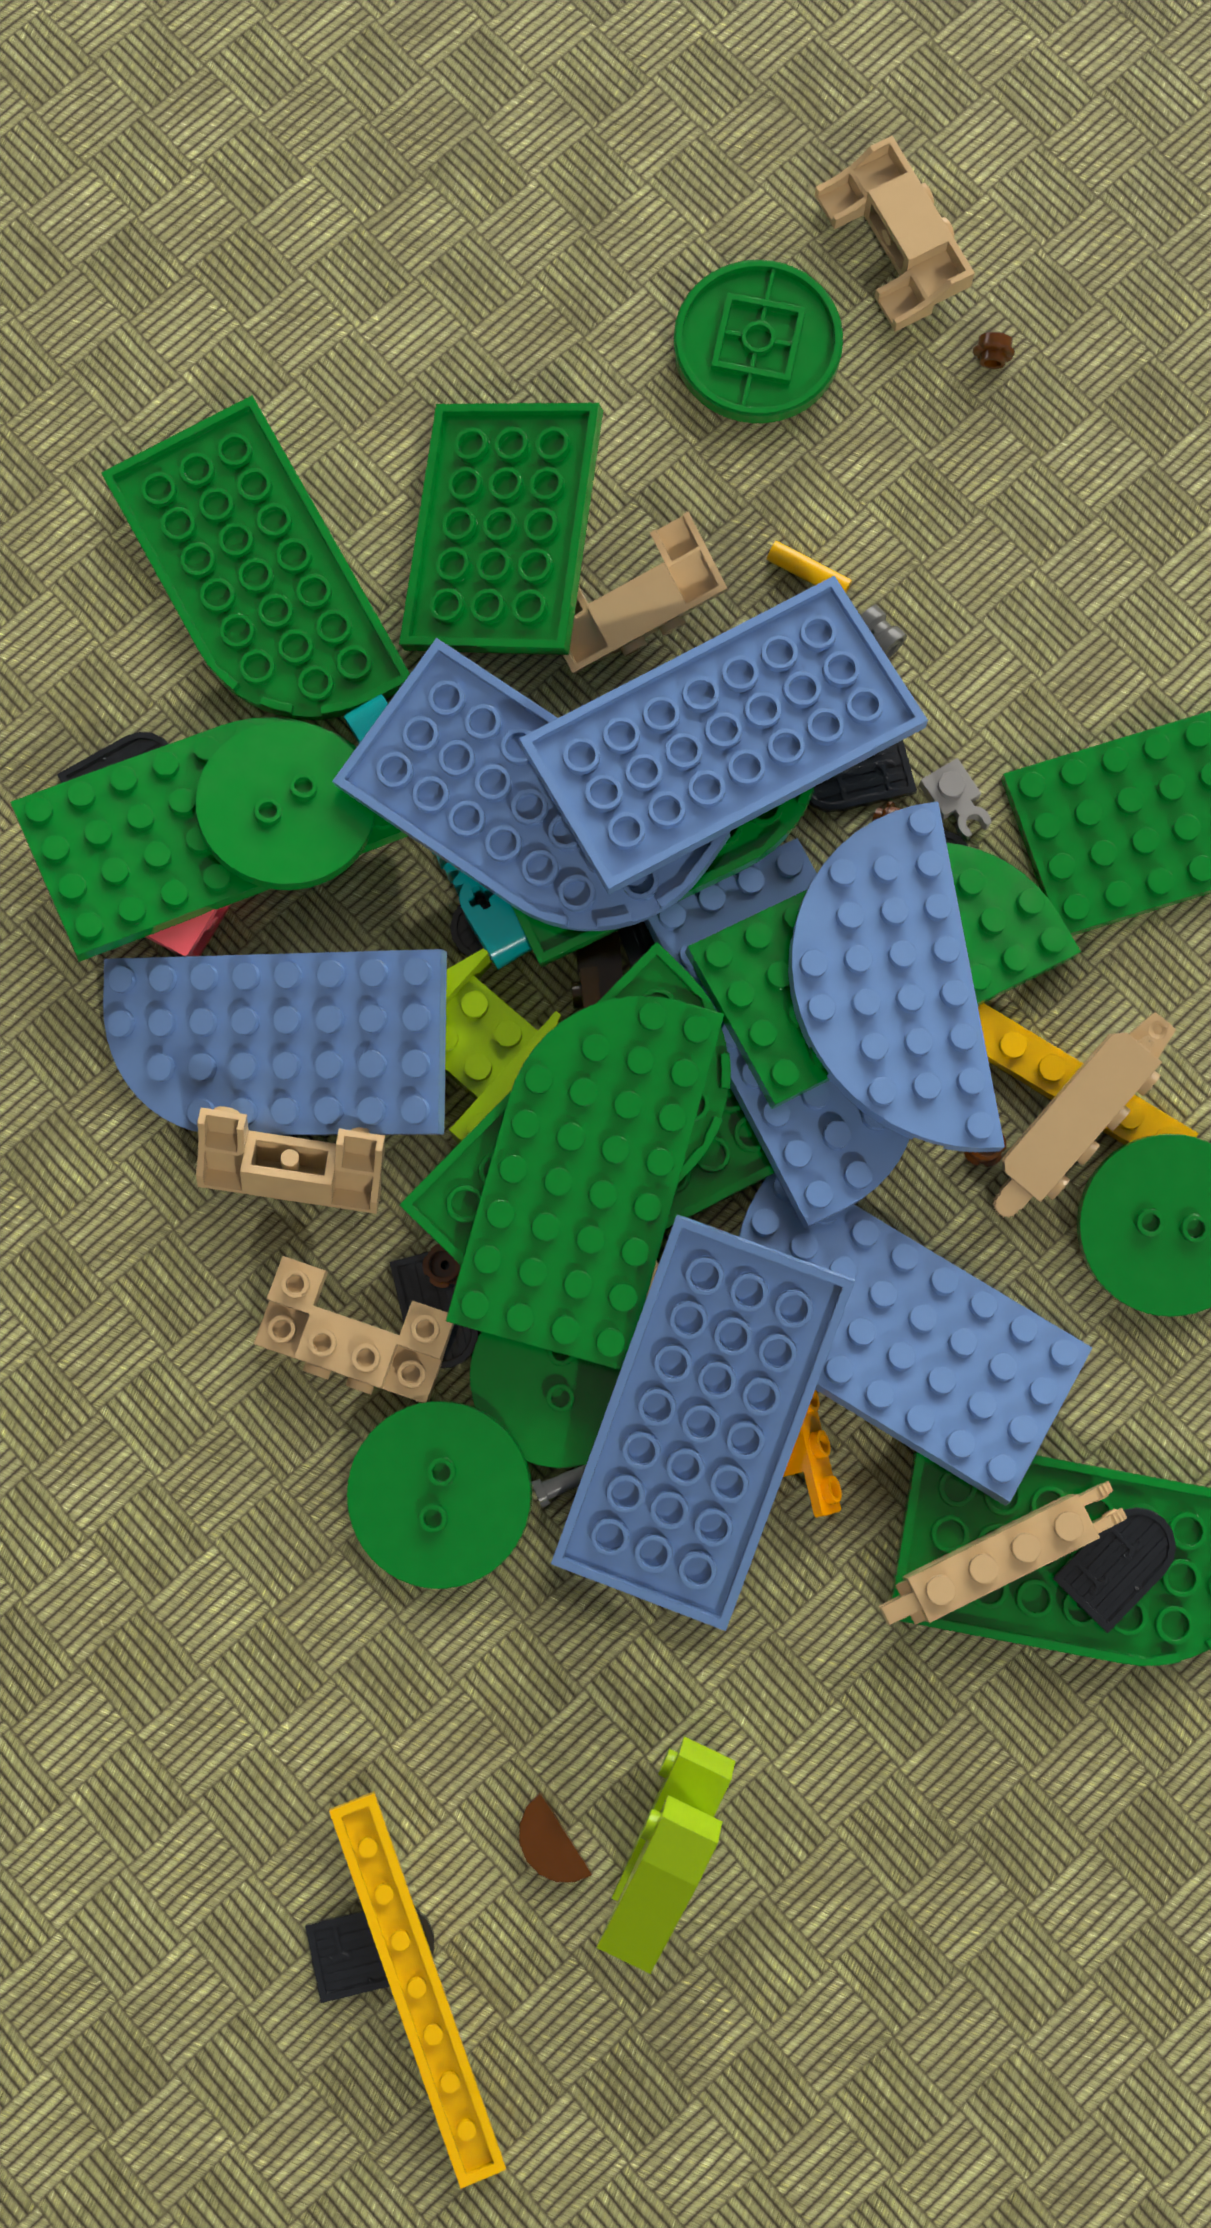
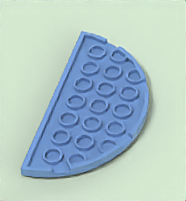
[788,801,1005,1152]

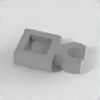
[919,758,991,842]

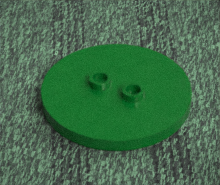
[674,260,843,423]
[195,721,375,890]
[1077,1134,1211,1317]
[470,1331,621,1468]
[347,1401,532,1589]

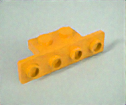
[783,1390,842,1518]

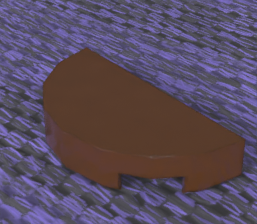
[519,1791,592,1882]

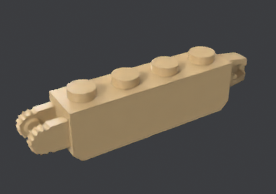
[992,1012,1176,1218]
[878,1481,1127,1625]

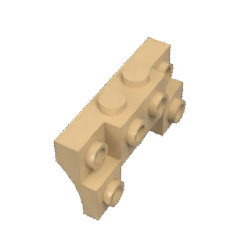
[815,136,975,332]
[563,511,728,674]
[196,1106,385,1214]
[254,1256,454,1403]

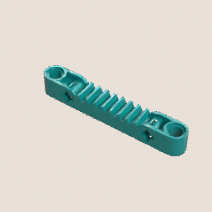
[344,694,532,970]

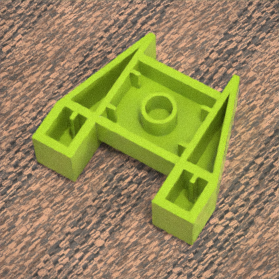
[445,948,562,1144]
[596,1736,735,1974]

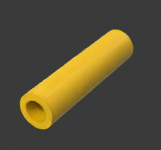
[766,540,852,593]

